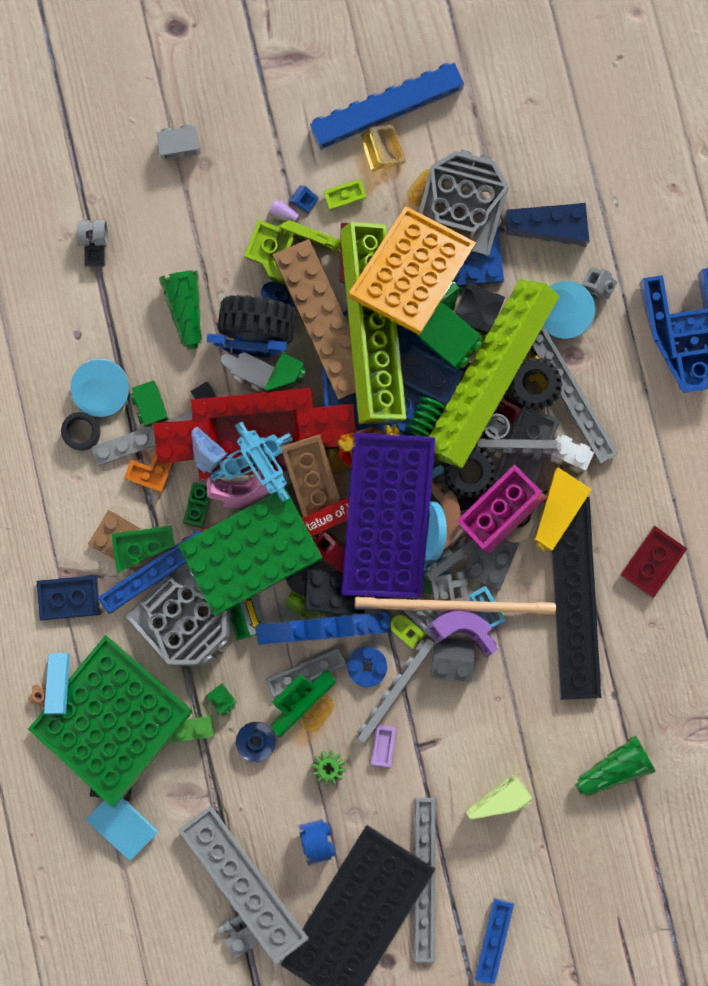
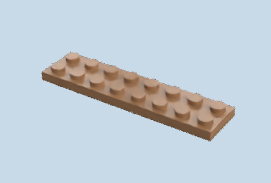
[272,239,356,400]

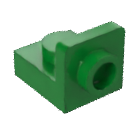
[206,683,237,715]

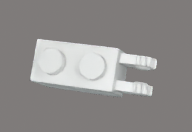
[221,353,275,393]

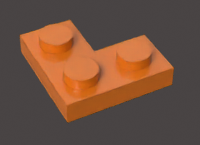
[124,452,174,493]

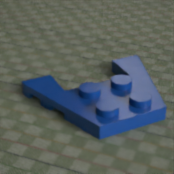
[206,333,287,358]

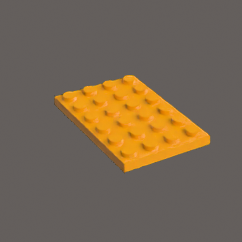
[348,206,476,335]

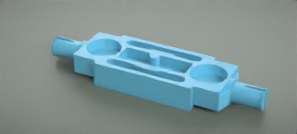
[235,422,290,502]
[210,433,293,481]

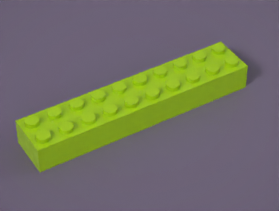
[340,222,406,425]
[429,279,560,468]

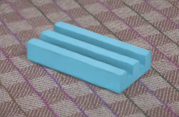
[469,586,506,628]

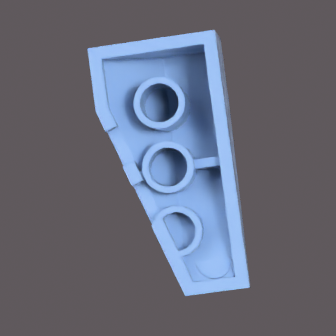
[192,427,228,473]

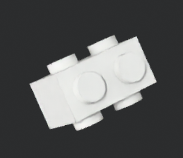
[547,435,594,473]

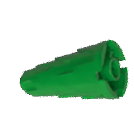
[159,270,202,350]
[575,735,656,796]

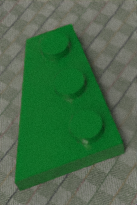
[111,525,175,574]

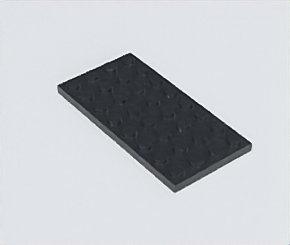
[280,824,436,986]

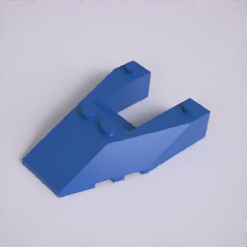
[639,268,708,393]

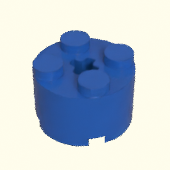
[298,819,335,866]

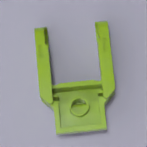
[244,219,341,286]

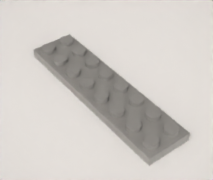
[178,805,309,965]

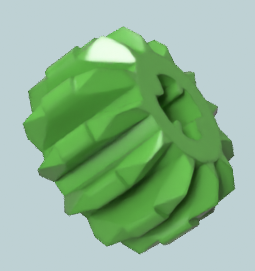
[311,750,346,785]

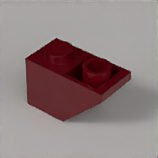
[314,531,345,573]

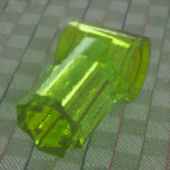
[284,591,323,620]

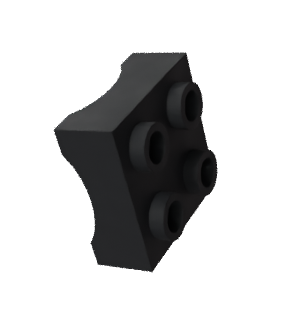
[455,282,505,335]

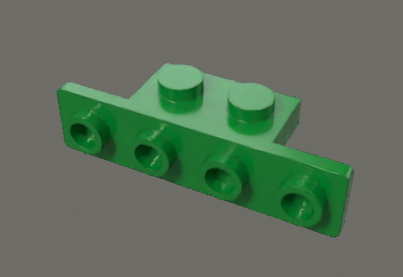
[270,669,337,738]

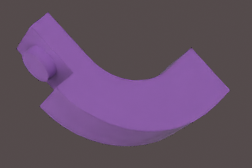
[426,611,498,657]

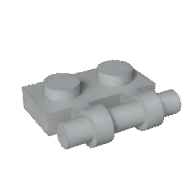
[431,570,471,617]
[217,915,260,958]

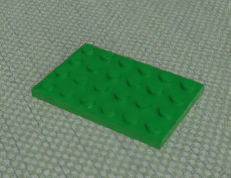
[178,487,323,617]

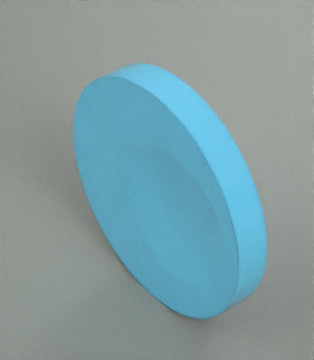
[544,281,596,339]
[70,358,129,417]
[425,502,447,560]

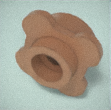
[28,685,46,708]

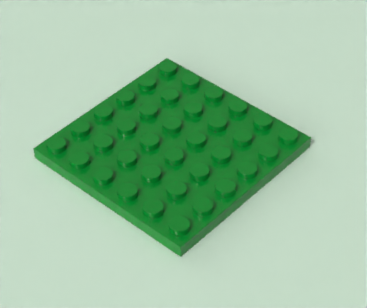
[28,635,193,808]

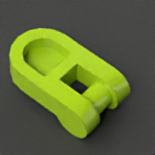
[390,615,426,650]

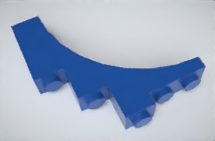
[256,612,391,645]

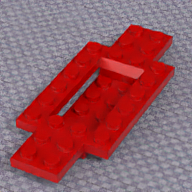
[153,388,356,480]

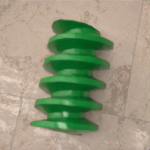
[405,397,445,437]

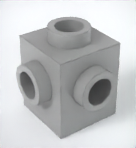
[582,267,617,299]

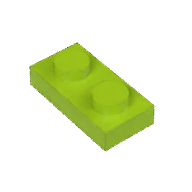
[323,178,367,211]

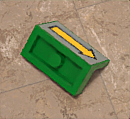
[231,595,265,641]

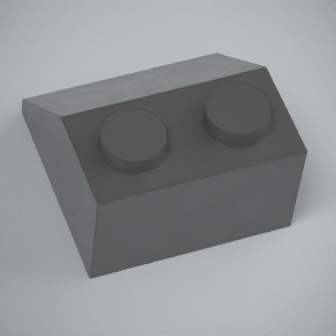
[430,638,475,682]

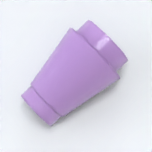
[268,199,299,222]

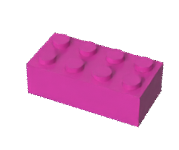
[457,465,547,554]

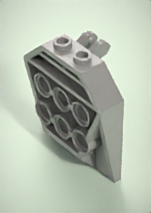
[419,150,508,256]
[125,563,231,666]

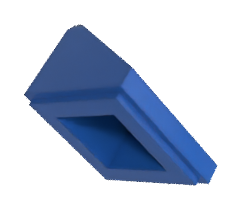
[289,185,319,214]

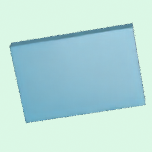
[86,798,158,861]

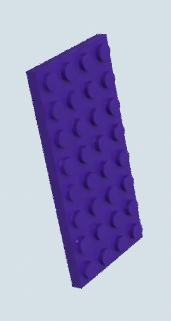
[341,433,435,598]

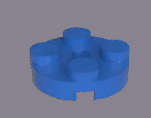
[347,647,387,687]

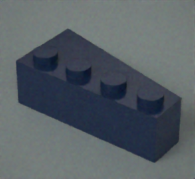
[504,203,590,247]

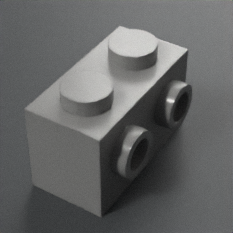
[156,125,201,161]

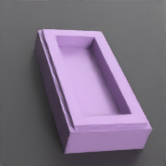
[371,725,396,768]

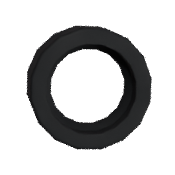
[61,412,101,451]

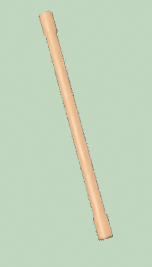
[355,597,556,615]

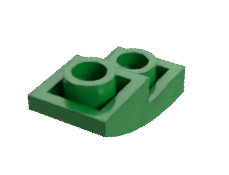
[183,482,210,528]

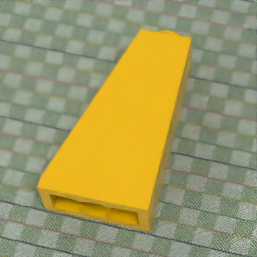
[533,468,592,552]

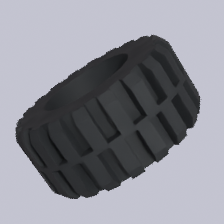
[217,295,297,345]

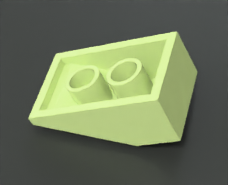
[466,774,532,819]

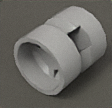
[76,220,108,246]
[482,413,510,439]

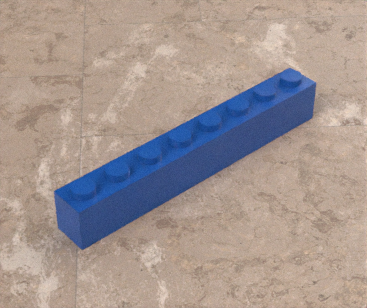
[310,62,464,150]

